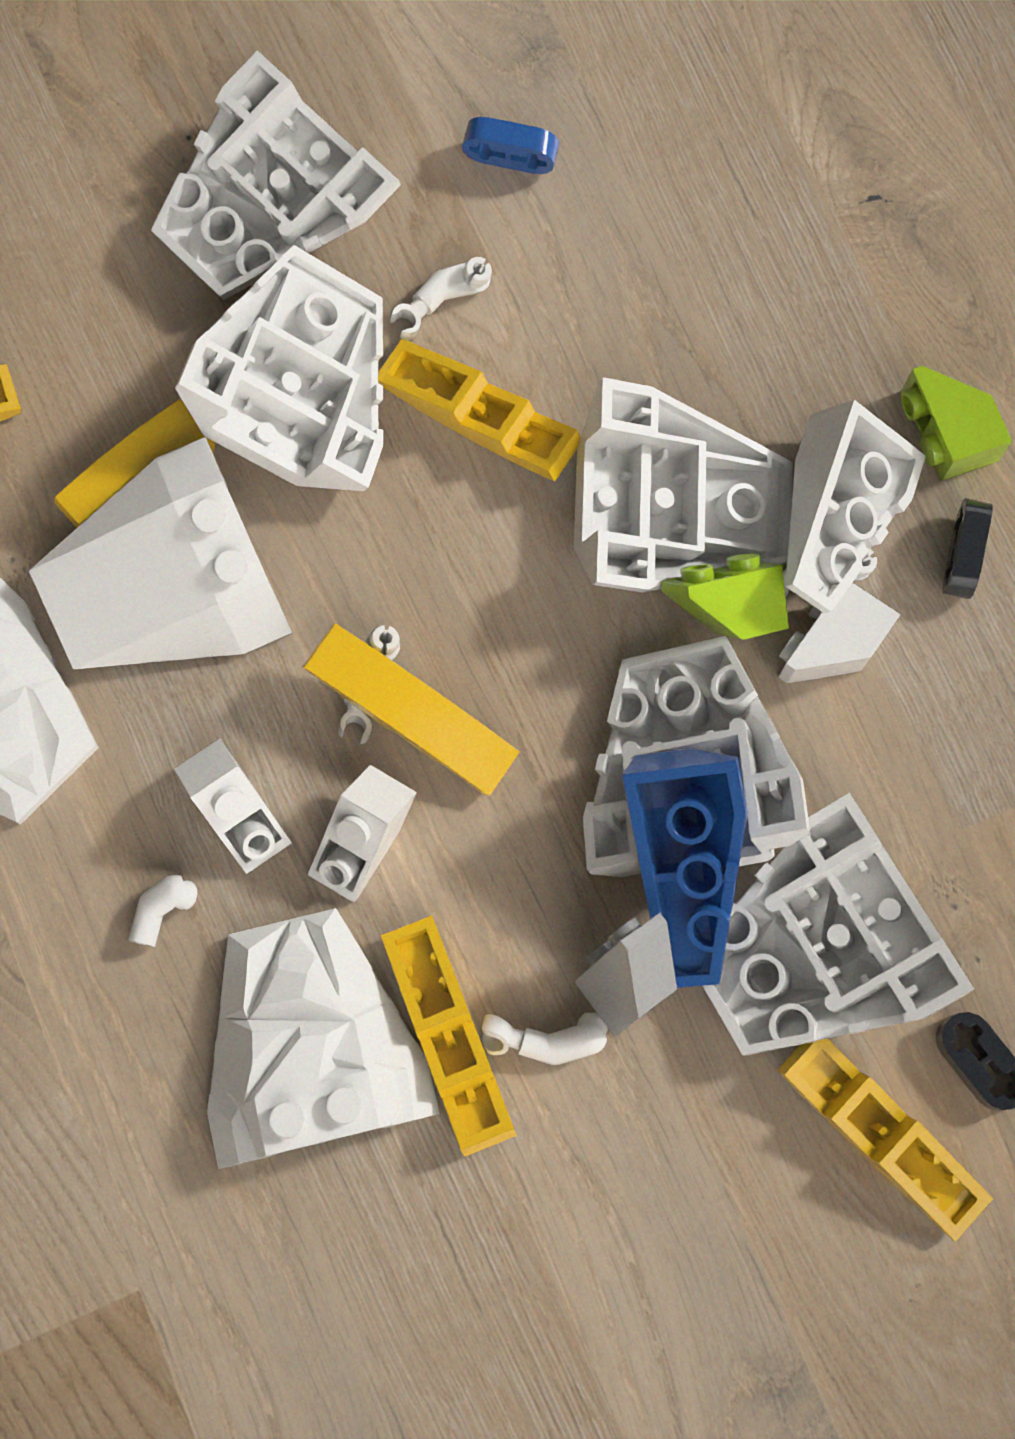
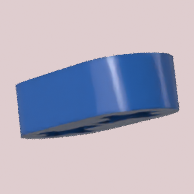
[462,117,560,174]

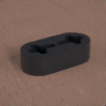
[942,498,993,599]
[936,1012,1015,1110]

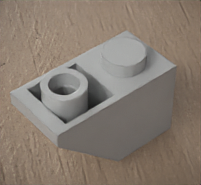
[575,913,677,1036]

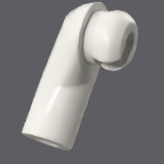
[128,875,197,947]

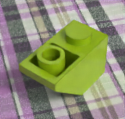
[900,366,1013,481]
[660,553,789,640]

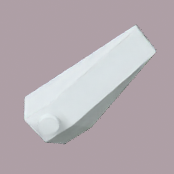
[785,400,926,613]

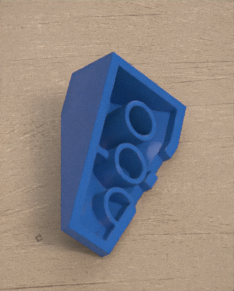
[622,749,748,988]

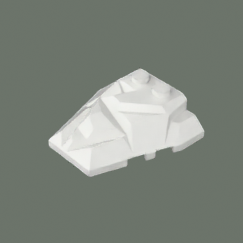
[151,51,401,300]
[0,578,99,825]
[583,636,810,877]
[703,793,975,1056]
[207,908,440,1169]

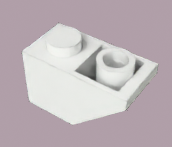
[778,583,901,684]
[175,739,292,874]
[308,765,417,903]

